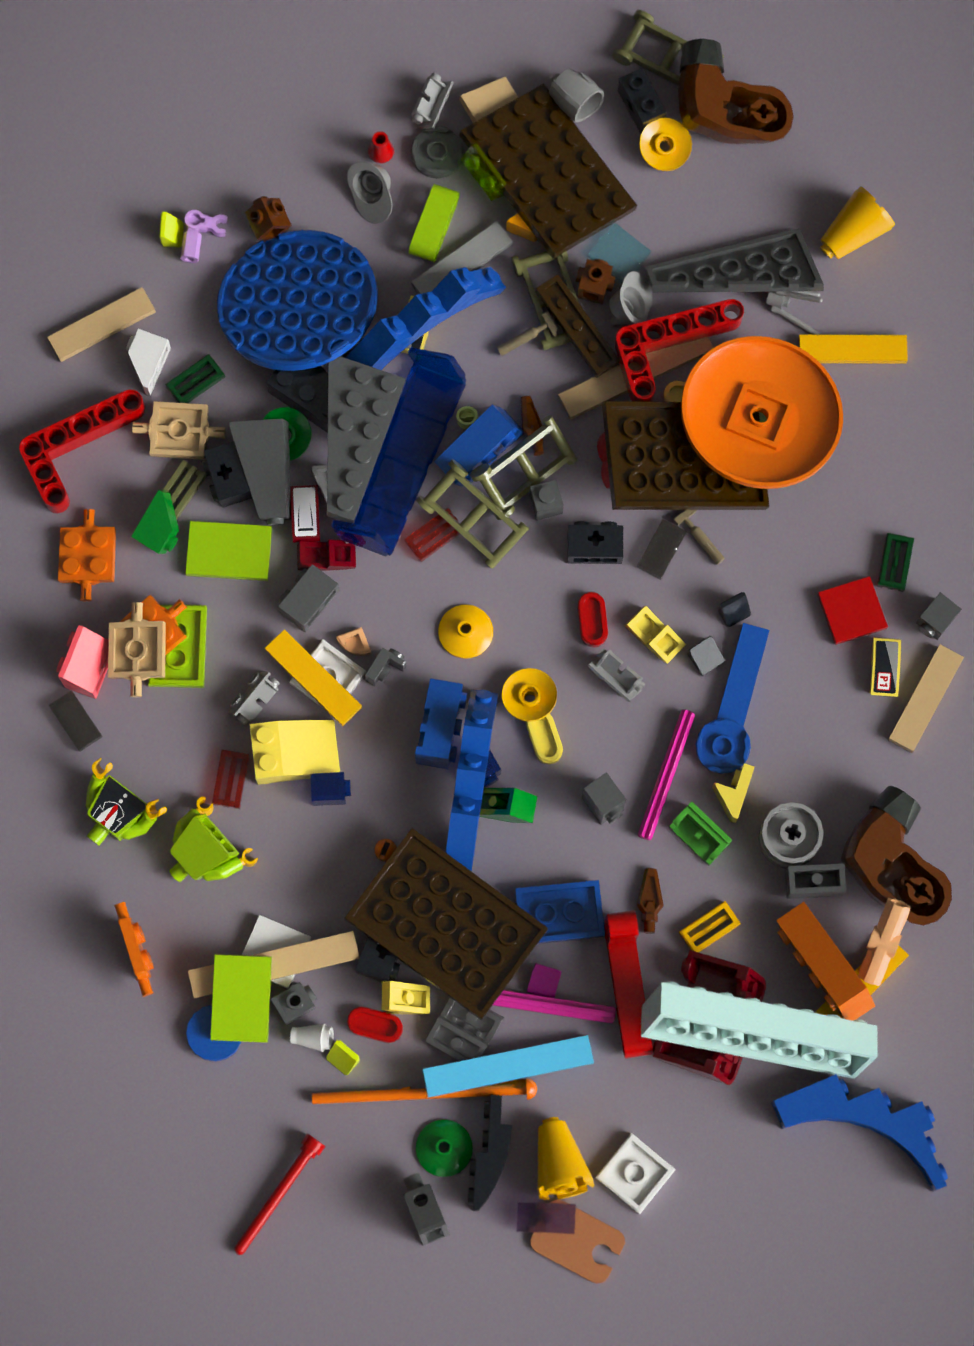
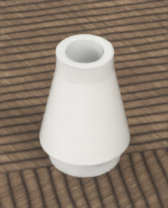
[290,1024,334,1052]

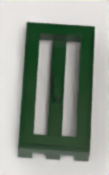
[165,354,225,403]
[877,533,914,592]

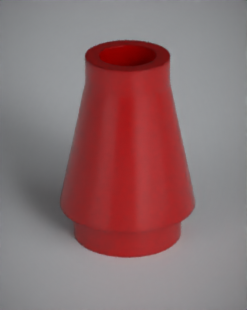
[368,132,394,163]

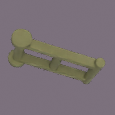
[612,10,724,86]
[511,251,579,351]
[470,415,577,520]
[416,459,529,569]

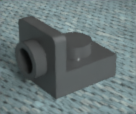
[365,648,406,686]

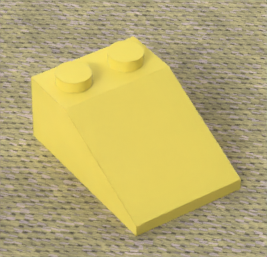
[250,720,341,785]

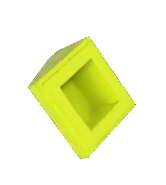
[159,212,184,247]
[326,1040,360,1075]

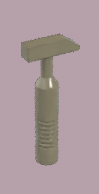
[497,312,557,356]
[673,510,725,565]

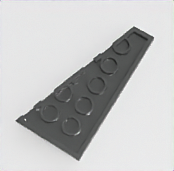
[645,228,824,293]
[327,357,406,525]

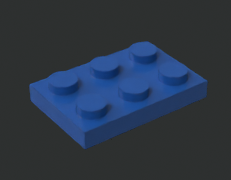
[515,880,605,944]

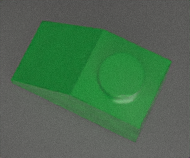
[131,490,179,554]
[480,788,538,823]

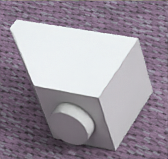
[126,329,171,396]

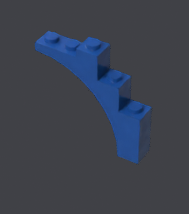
[346,267,506,370]
[446,689,498,871]
[771,1074,948,1192]

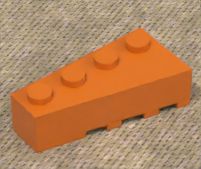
[776,902,875,1021]

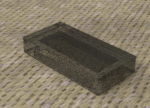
[637,519,687,580]
[49,690,103,752]

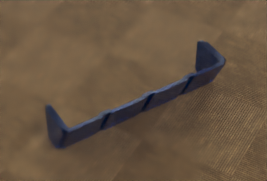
[331,348,466,556]

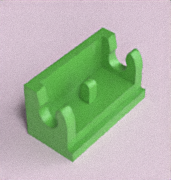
[669,801,732,866]

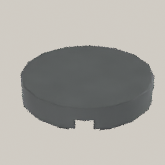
[411,126,464,179]

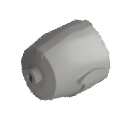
[549,69,605,122]

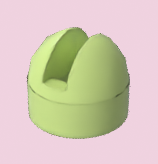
[456,406,478,430]

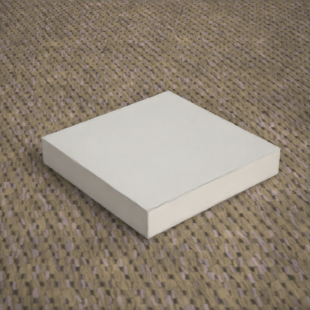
[289,639,367,710]
[242,915,311,989]
[595,1133,676,1214]

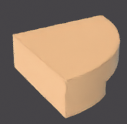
[336,627,372,656]

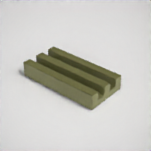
[163,460,207,519]

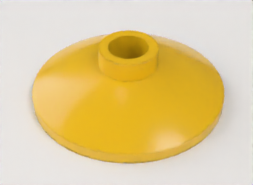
[639,118,692,171]
[438,605,493,659]
[502,668,557,722]

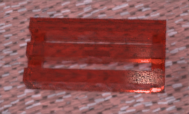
[405,508,460,562]
[212,750,250,809]

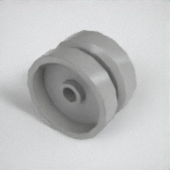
[758,802,824,869]

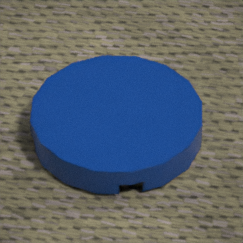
[695,718,751,774]
[186,1005,242,1062]

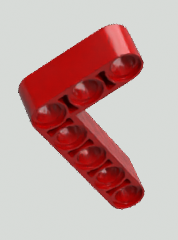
[615,299,744,402]
[19,389,145,513]
[604,910,653,1059]

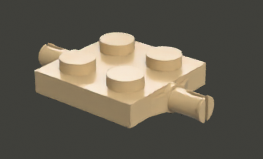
[132,402,226,460]
[108,602,166,698]

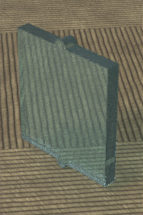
[587,223,651,283]

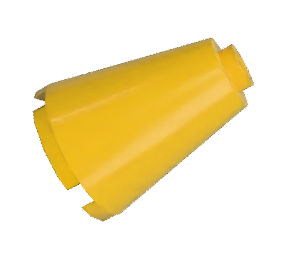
[820,186,895,259]
[537,1117,594,1200]

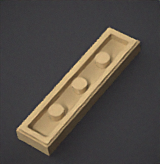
[47,287,156,362]
[888,644,964,753]

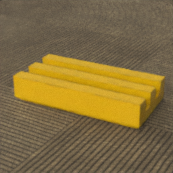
[678,901,741,952]

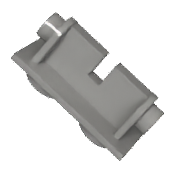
[411,73,454,129]
[588,648,645,702]
[228,671,280,726]

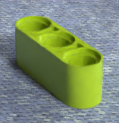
[409,184,460,262]

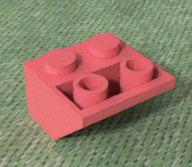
[56,625,109,699]

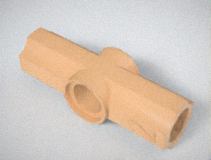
[858,898,911,986]

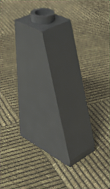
[229,419,292,525]

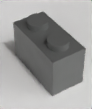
[278,564,339,632]
[582,772,626,825]
[785,863,846,899]

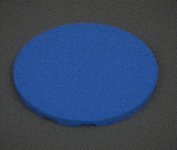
[217,230,378,371]

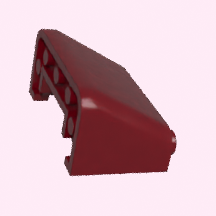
[652,950,766,1085]

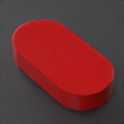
[577,592,608,647]
[347,1007,403,1043]

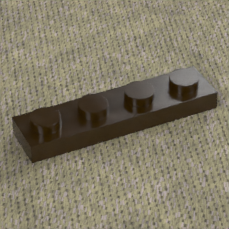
[535,274,620,378]

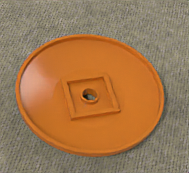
[681,336,843,489]

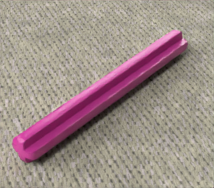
[638,709,695,840]
[493,990,616,1024]

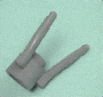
[766,291,822,335]

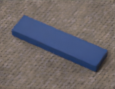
[717,623,770,727]

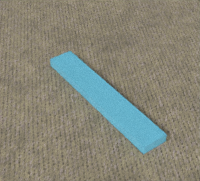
[422,1035,594,1098]

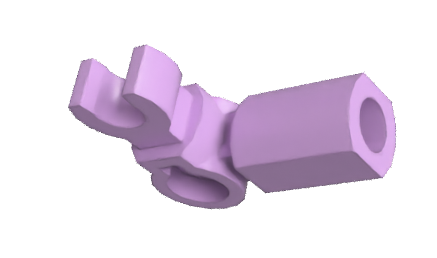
[180,210,228,263]

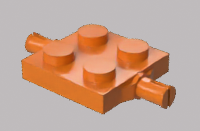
[58,509,116,602]
[120,595,187,656]
[114,902,154,997]

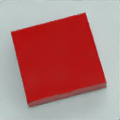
[817,576,888,645]

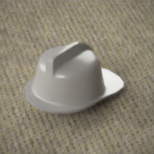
[347,161,392,223]
[609,271,653,326]

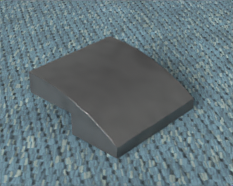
[425,998,504,1061]

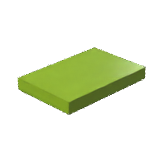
[186,521,272,581]
[148,605,207,688]
[211,954,272,1043]

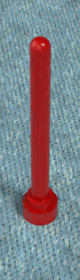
[234,1133,326,1255]

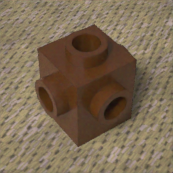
[245,196,292,240]
[575,259,616,304]

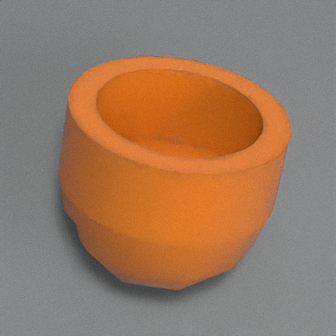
[374,839,397,862]

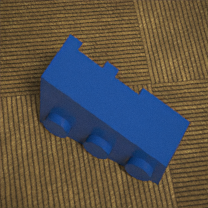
[434,404,525,487]
[415,678,467,770]

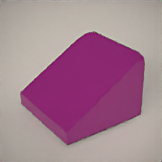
[527,963,562,998]

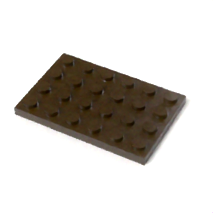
[459,83,638,259]
[602,401,770,510]
[344,828,548,1020]

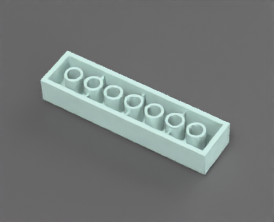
[641,982,877,1079]

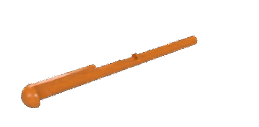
[312,1078,537,1104]

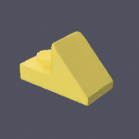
[712,763,755,823]
[382,981,430,1015]

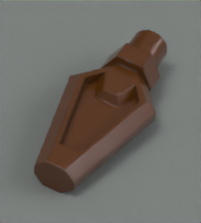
[521,396,544,456]
[636,868,664,934]

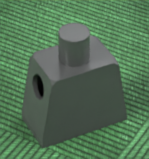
[403,1173,450,1246]

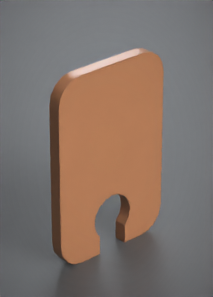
[530,1199,625,1284]

